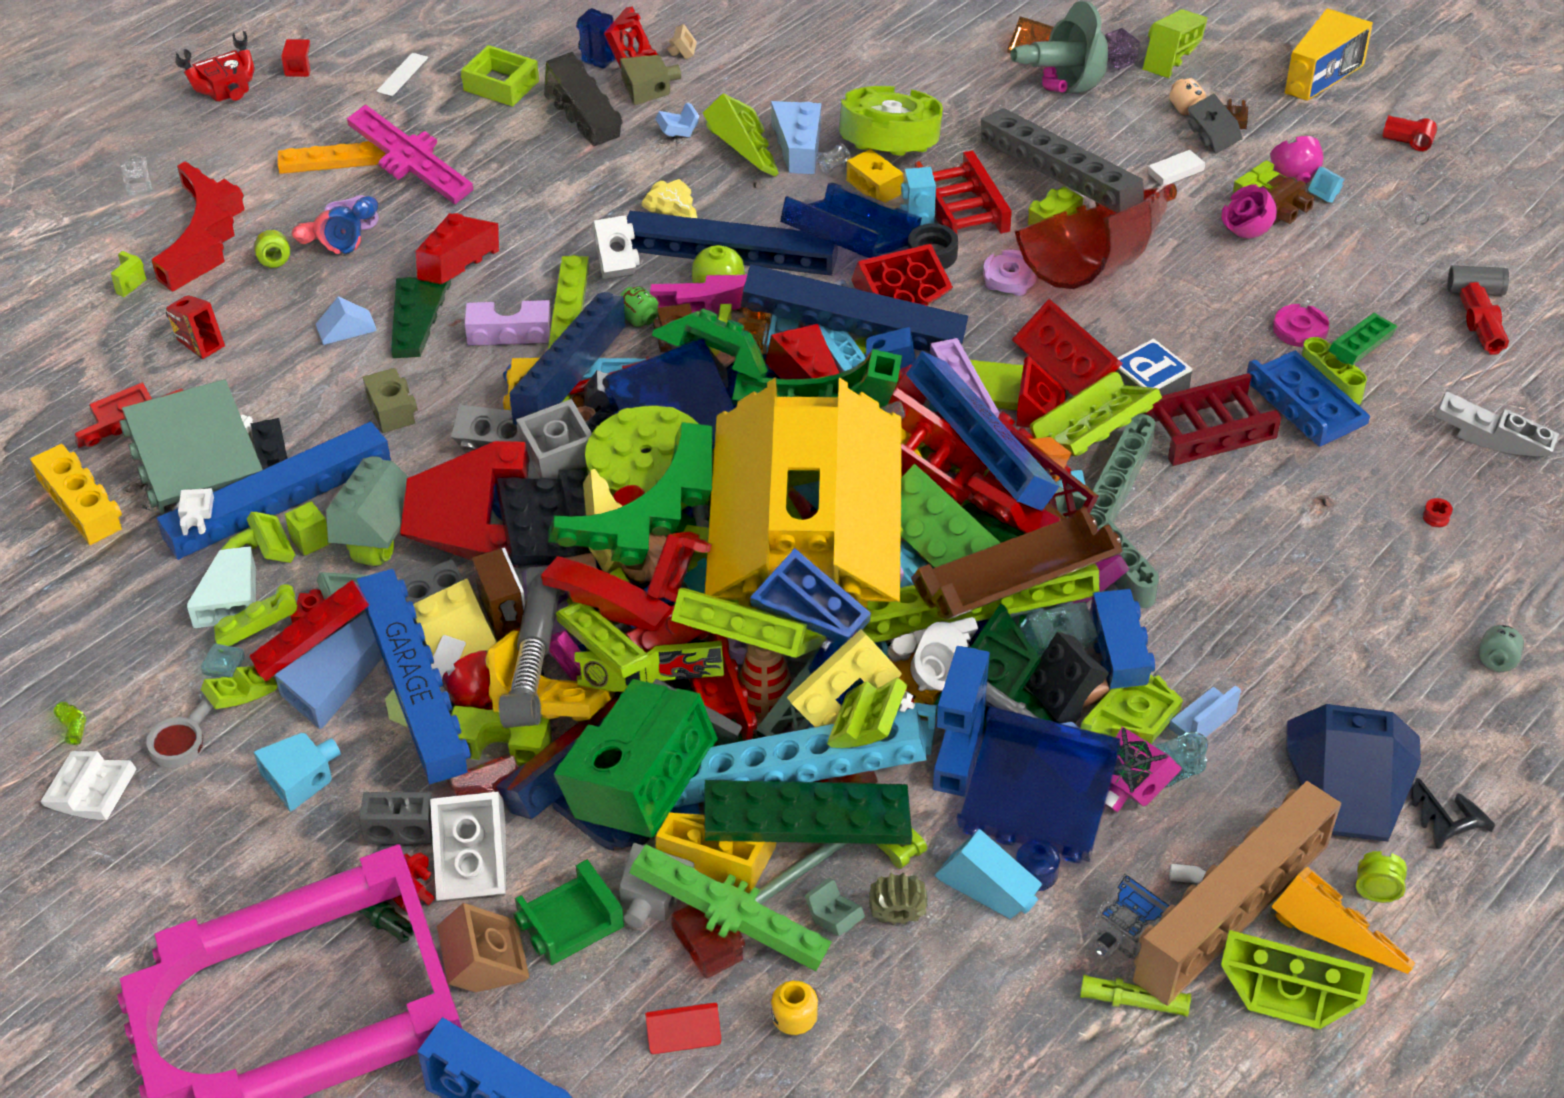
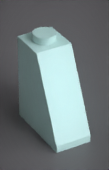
[187,546,256,628]

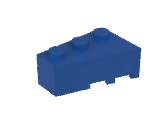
[750,548,871,644]
[1086,589,1155,689]

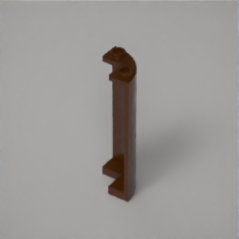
[911,507,1123,619]

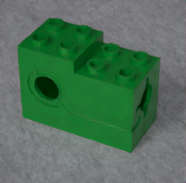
[554,679,718,838]

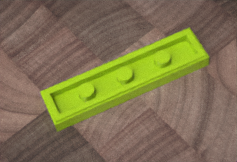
[556,602,651,679]

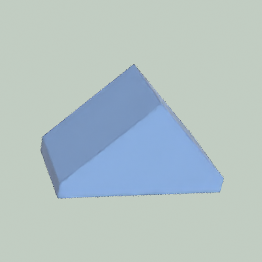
[316,296,377,345]

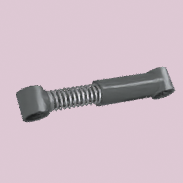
[499,565,565,728]

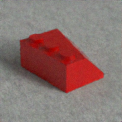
[851,244,953,306]

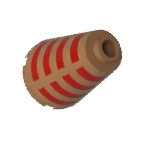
[738,644,793,723]

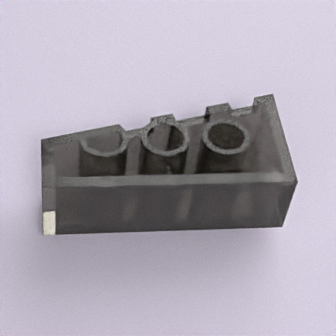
[544,52,623,146]

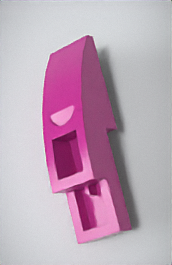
[650,275,747,314]

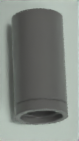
[1447,265,1509,295]

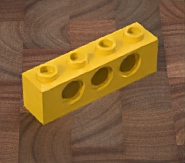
[30,443,122,545]

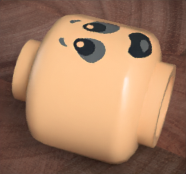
[1169,78,1206,116]

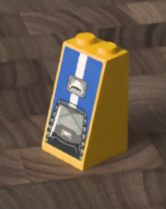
[1285,8,1373,101]

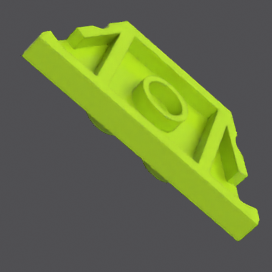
[1080,674,1183,744]

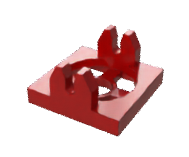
[604,6,658,68]
[647,531,712,602]

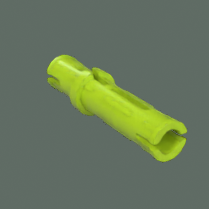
[1080,974,1191,1017]

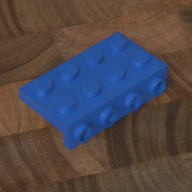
[1246,350,1370,447]

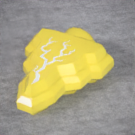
[641,179,697,218]

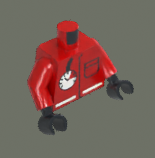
[175,31,255,102]

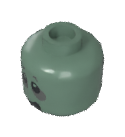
[1479,625,1524,672]

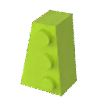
[1142,9,1208,78]

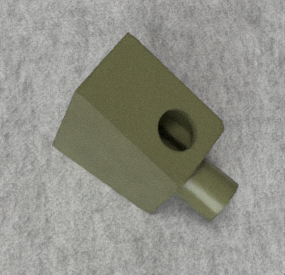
[620,55,681,105]

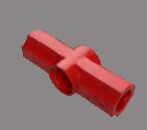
[1460,282,1509,355]

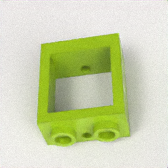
[461,45,539,107]

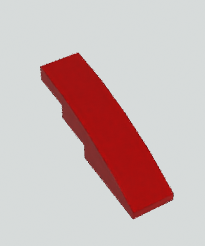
[541,556,672,631]

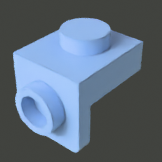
[655,103,699,137]

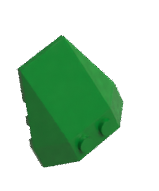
[652,309,767,380]

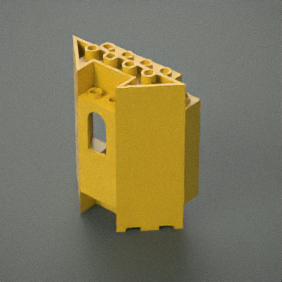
[705,377,901,609]

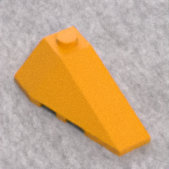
[1272,867,1415,974]

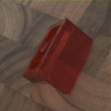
[447,754,518,796]

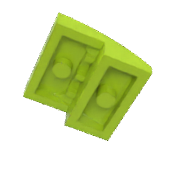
[827,677,907,748]

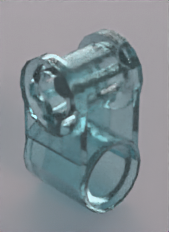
[1154,732,1208,788]

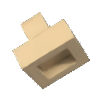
[667,24,697,60]

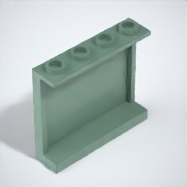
[119,379,263,516]

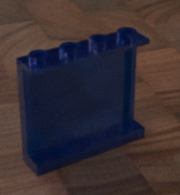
[780,182,922,258]
[604,338,734,449]
[956,706,1121,863]

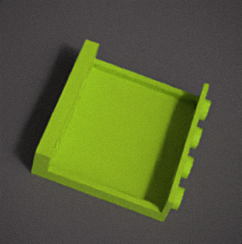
[671,588,827,658]

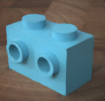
[900,167,936,230]

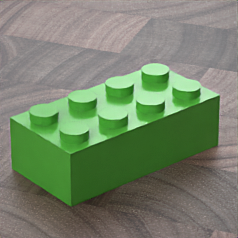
[901,464,1001,568]

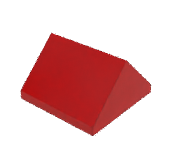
[1016,356,1066,428]

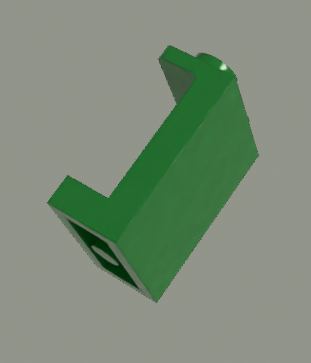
[513,859,624,966]

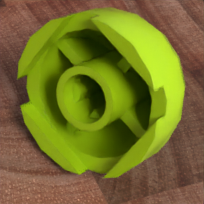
[691,245,745,283]

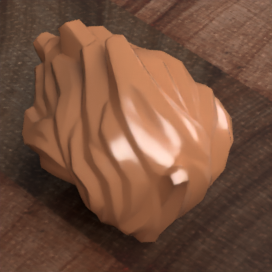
[622,532,666,584]

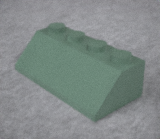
[326,456,409,549]

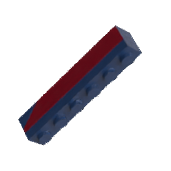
[496,681,665,820]

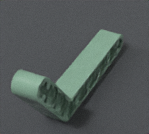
[1090,414,1159,608]

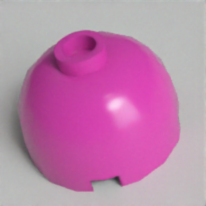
[1270,136,1324,183]
[1221,184,1277,239]

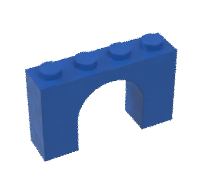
[933,645,990,797]

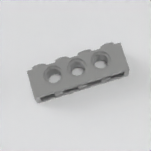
[451,405,520,452]

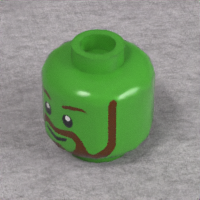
[620,286,659,327]

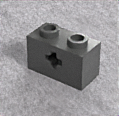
[1188,94,1243,154]

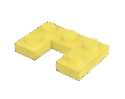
[787,629,902,727]

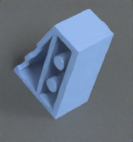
[771,101,821,174]

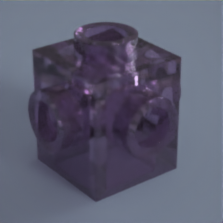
[1105,28,1140,70]

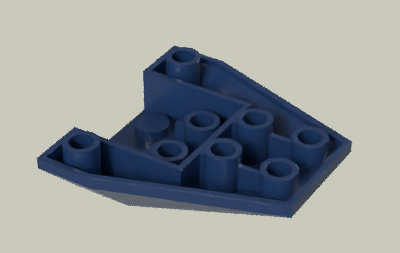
[1286,704,1421,842]

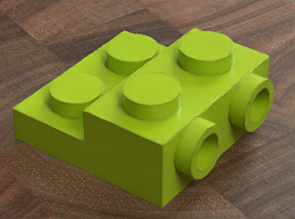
[1028,186,1103,249]

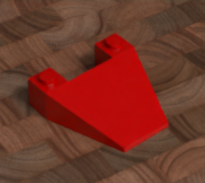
[400,441,530,568]

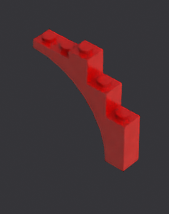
[151,161,245,292]

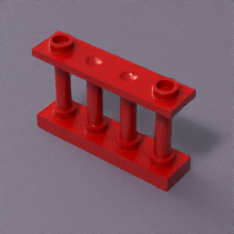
[915,150,1012,234]
[885,388,988,506]

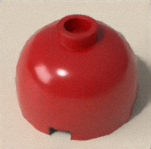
[442,650,493,710]

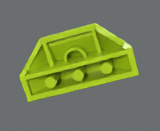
[1221,930,1373,1029]

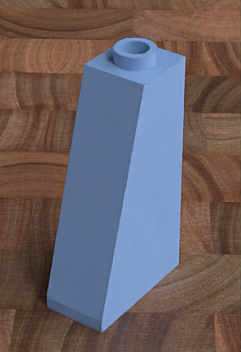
[275,612,382,729]

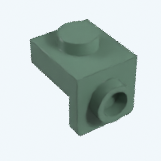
[805,878,865,936]

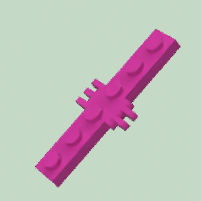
[347,104,474,204]

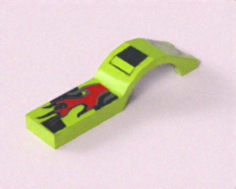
[575,641,724,692]

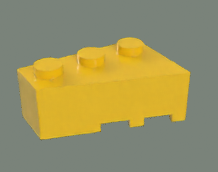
[656,813,776,894]

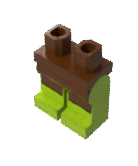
[1233,160,1314,225]

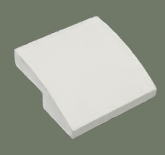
[40,751,136,820]

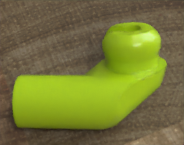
[221,528,258,550]

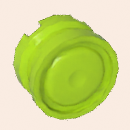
[1355,851,1407,903]

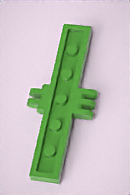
[629,844,832,971]

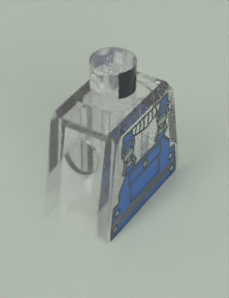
[1093,874,1170,959]

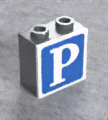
[1115,338,1192,396]

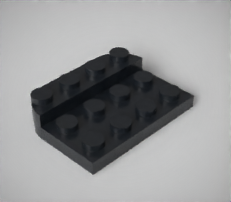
[496,469,592,565]

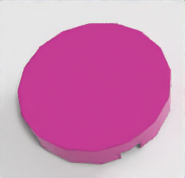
[1273,304,1329,347]

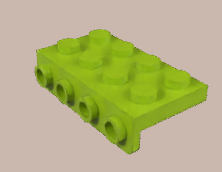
[1030,372,1162,456]

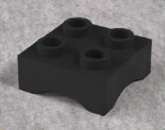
[1026,632,1109,724]

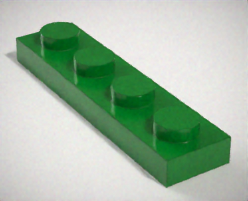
[1328,313,1398,366]

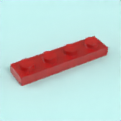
[249,580,369,681]

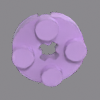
[983,250,1038,296]

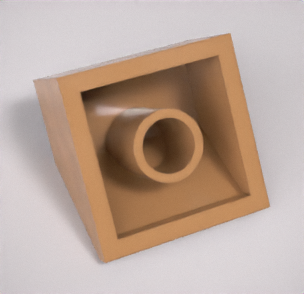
[437,903,530,992]

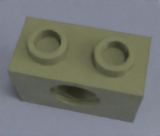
[362,368,418,433]

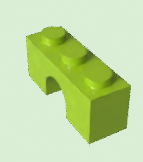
[451,706,552,766]

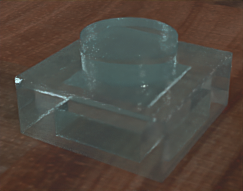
[201,643,245,678]

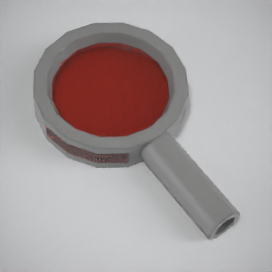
[146,697,213,768]

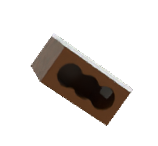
[472,548,525,642]

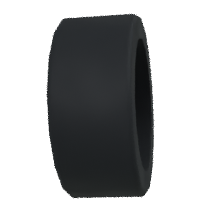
[908,223,958,269]

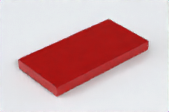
[1011,299,1123,396]

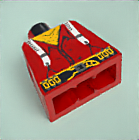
[166,295,225,359]

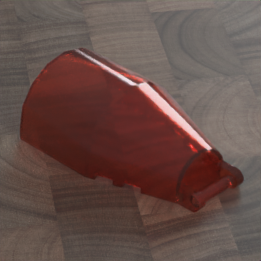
[1015,183,1177,289]

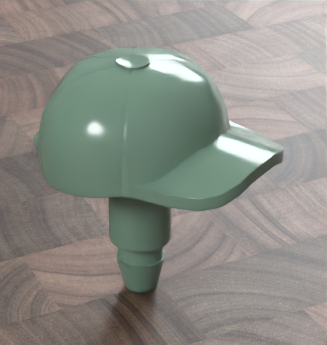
[1010,0,1108,93]

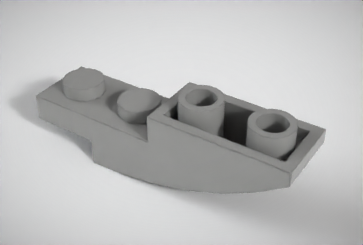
[1435,391,1559,456]

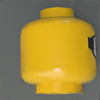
[771,980,818,1035]

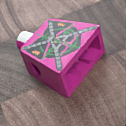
[1099,727,1182,813]

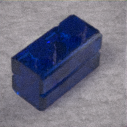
[576,8,616,69]

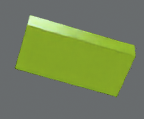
[247,511,296,563]

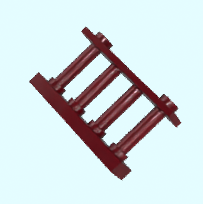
[1143,373,1281,466]

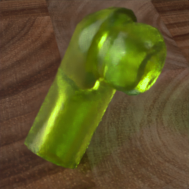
[53,701,87,745]

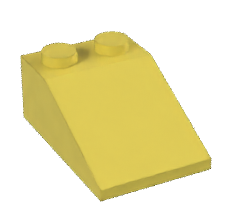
[413,578,497,659]

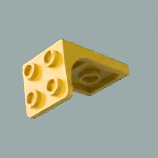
[486,631,616,721]

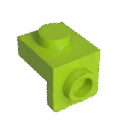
[111,251,147,297]

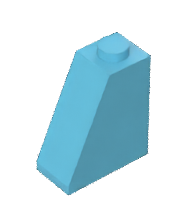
[934,829,1042,919]

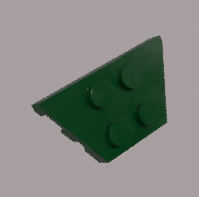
[934,603,1040,714]

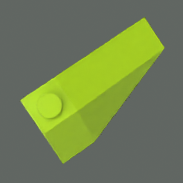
[703,93,779,177]

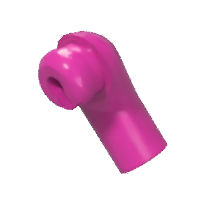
[1042,67,1067,92]

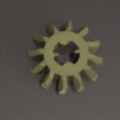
[869,873,928,925]

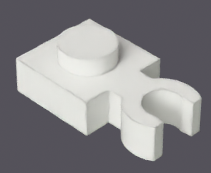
[178,488,214,535]

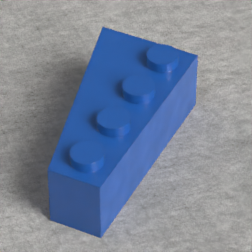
[417,1017,572,1098]

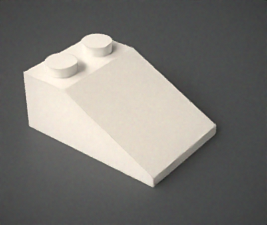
[430,792,506,902]

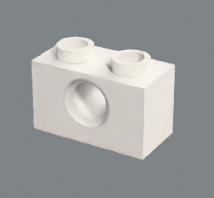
[593,215,639,279]

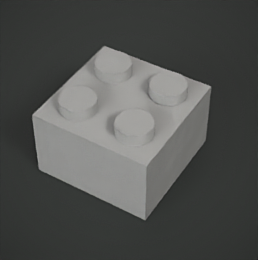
[516,399,592,479]

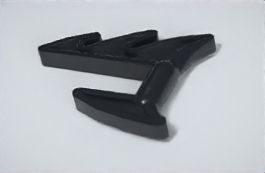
[1412,778,1495,849]

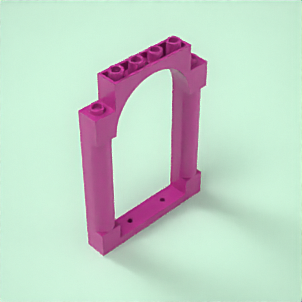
[117,844,463,1098]

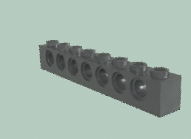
[981,108,1144,214]

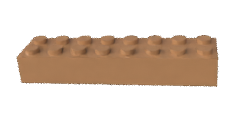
[1133,781,1341,1006]

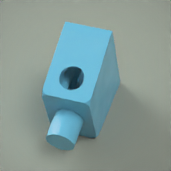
[254,733,341,812]

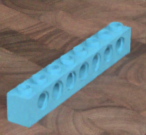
[674,708,927,807]

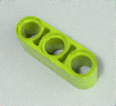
[1301,337,1367,405]

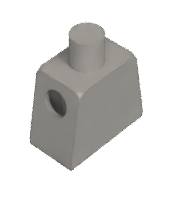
[619,843,694,928]

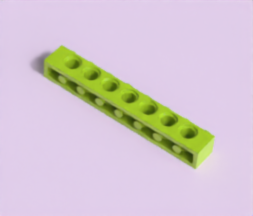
[863,564,1100,643]

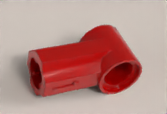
[1382,115,1438,152]

